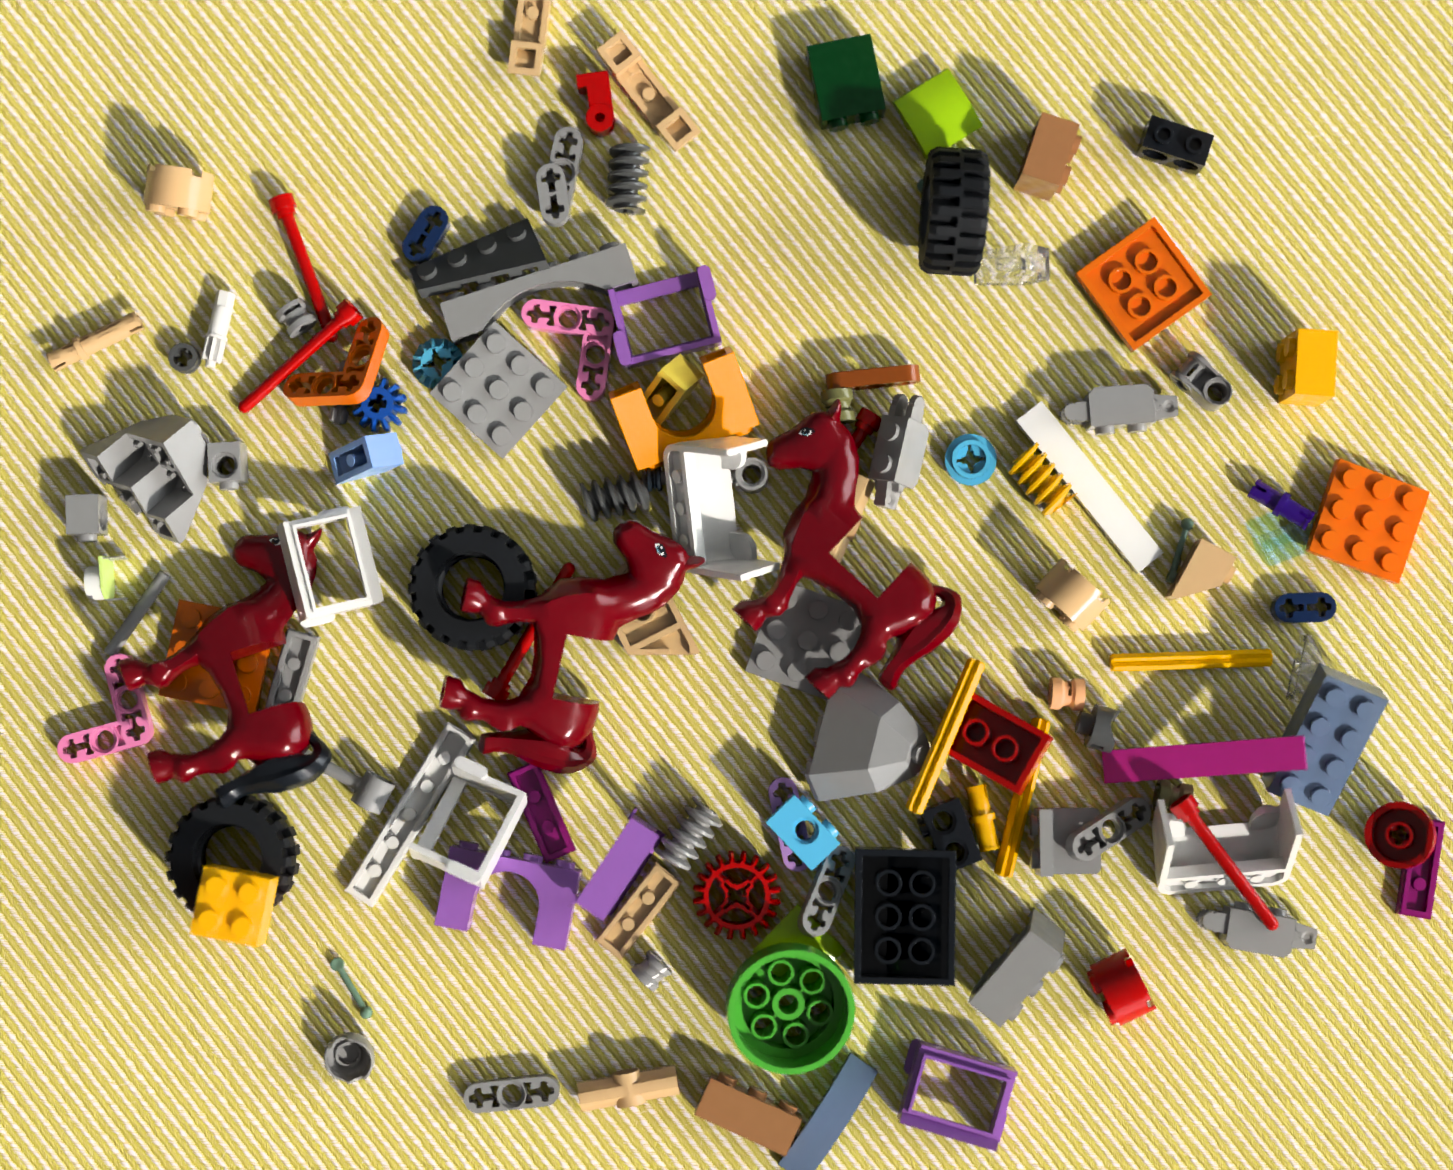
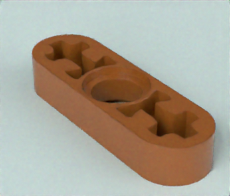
[825,364,921,391]

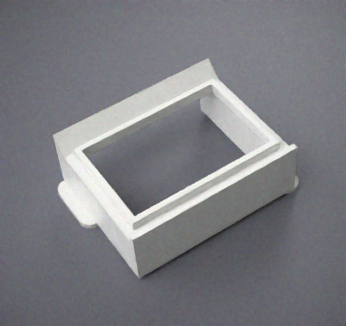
[276,506,384,628]
[408,756,528,890]

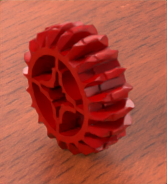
[693,850,781,940]

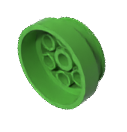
[725,942,855,1075]

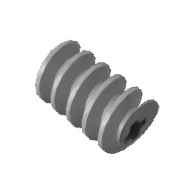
[653,796,723,870]

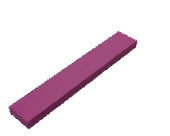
[1102,735,1308,784]

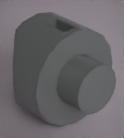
[1075,704,1121,753]

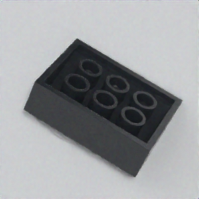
[853,847,956,986]

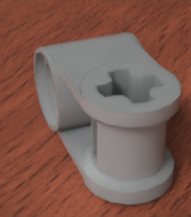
[1169,350,1233,411]

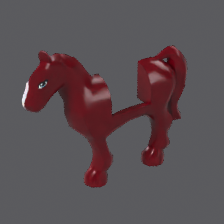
[732,399,962,699]
[439,520,705,774]

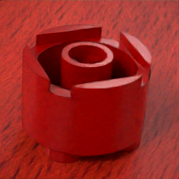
[1364,802,1437,869]
[1086,948,1157,1026]

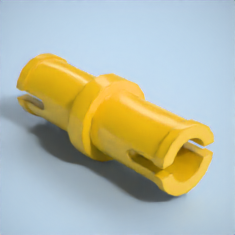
[965,784,1000,853]

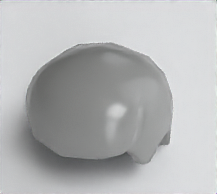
[324,1032,375,1084]

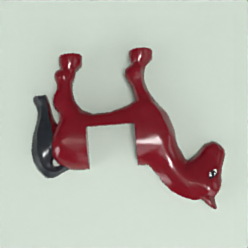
[119,528,332,809]

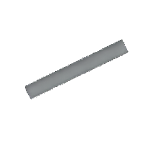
[104,570,171,656]

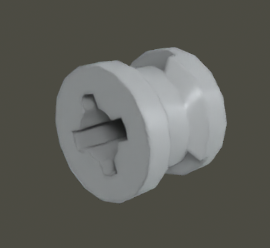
[275,298,317,338]
[631,949,673,992]

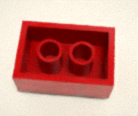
[930,693,1053,796]

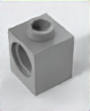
[207,441,249,491]
[65,494,108,542]

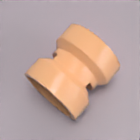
[1048,677,1086,711]

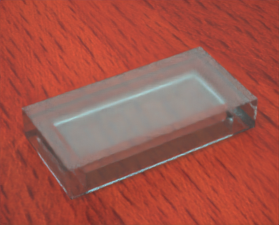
[1257,513,1318,567]

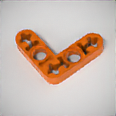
[283,317,389,407]

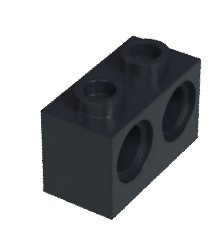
[1135,115,1214,176]
[917,796,983,870]

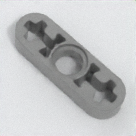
[545,126,584,219]
[1065,797,1151,861]
[797,846,855,937]
[463,1074,560,1113]

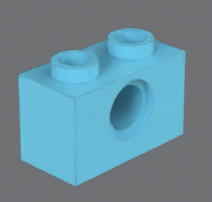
[765,794,840,871]

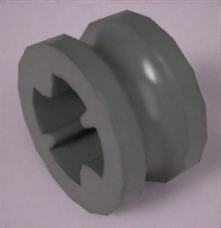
[168,343,201,374]

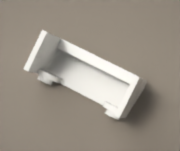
[663,436,780,581]
[1152,788,1303,895]

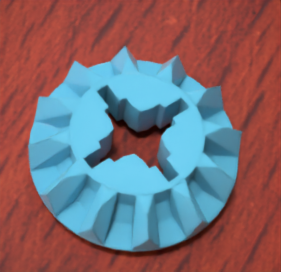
[412,338,463,389]
[944,434,997,486]

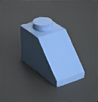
[328,432,404,484]

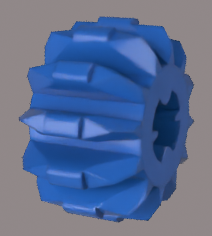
[352,378,408,433]

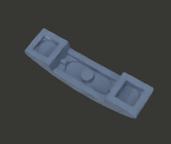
[778,1052,878,1170]

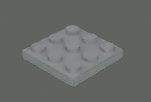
[429,321,568,459]
[745,585,861,700]

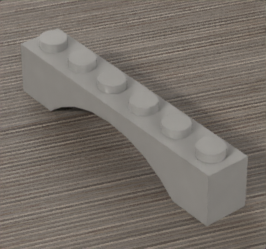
[439,242,639,345]

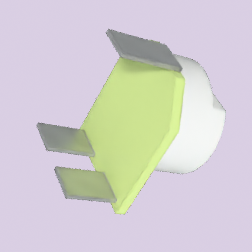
[84,556,128,601]

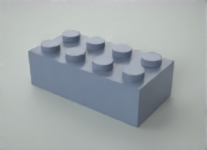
[1261,663,1389,816]

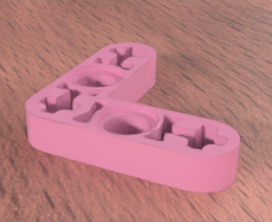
[521,299,615,402]
[57,653,154,763]

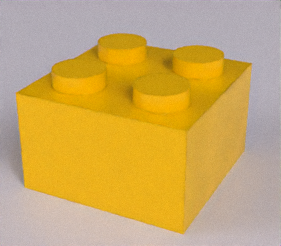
[1274,328,1338,406]
[189,863,279,947]

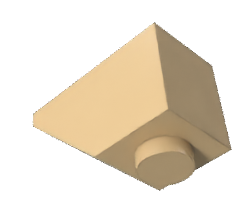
[1164,538,1237,601]

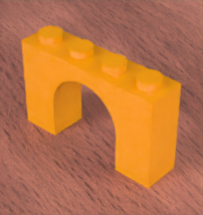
[608,346,760,472]

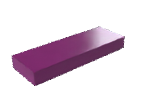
[507,763,577,863]
[1395,820,1445,919]

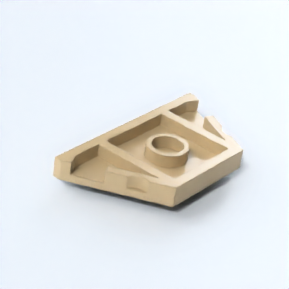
[615,561,700,655]

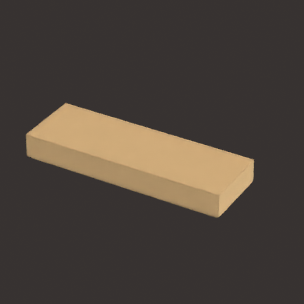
[595,861,682,961]

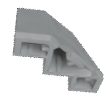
[79,415,208,544]
[804,672,930,802]

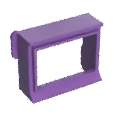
[608,265,722,369]
[569,807,665,921]
[897,1039,1018,1152]

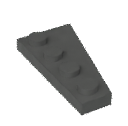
[409,218,549,298]

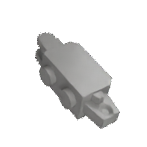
[1059,384,1178,436]
[868,394,929,510]
[1196,901,1318,958]

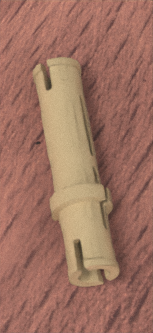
[46,311,145,372]

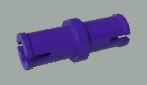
[1247,479,1316,530]

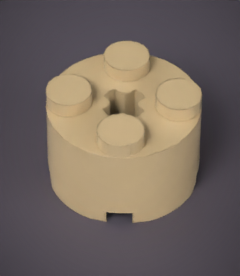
[143,164,214,222]
[1034,558,1110,632]

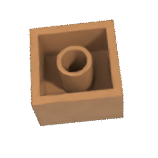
[1013,112,1082,202]

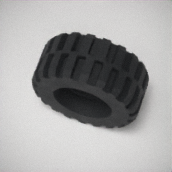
[918,147,990,276]
[408,524,538,651]
[165,795,300,912]

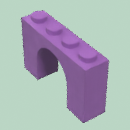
[434,840,582,950]

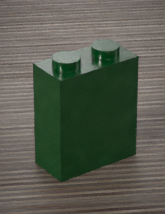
[806,34,886,132]

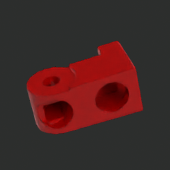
[576,71,615,137]

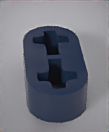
[402,206,450,265]
[1270,592,1336,624]

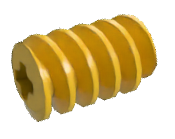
[1009,442,1077,516]

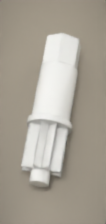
[201,290,236,369]

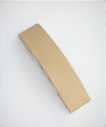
[507,0,552,77]
[596,30,701,152]

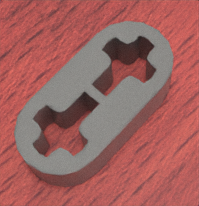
[536,163,570,227]

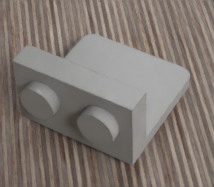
[1029,808,1101,877]

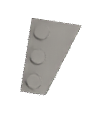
[969,908,1065,1028]

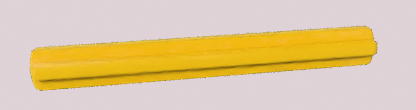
[1109,649,1273,671]
[906,658,985,814]
[994,717,1050,878]

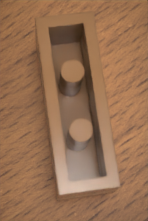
[694,1072,802,1157]

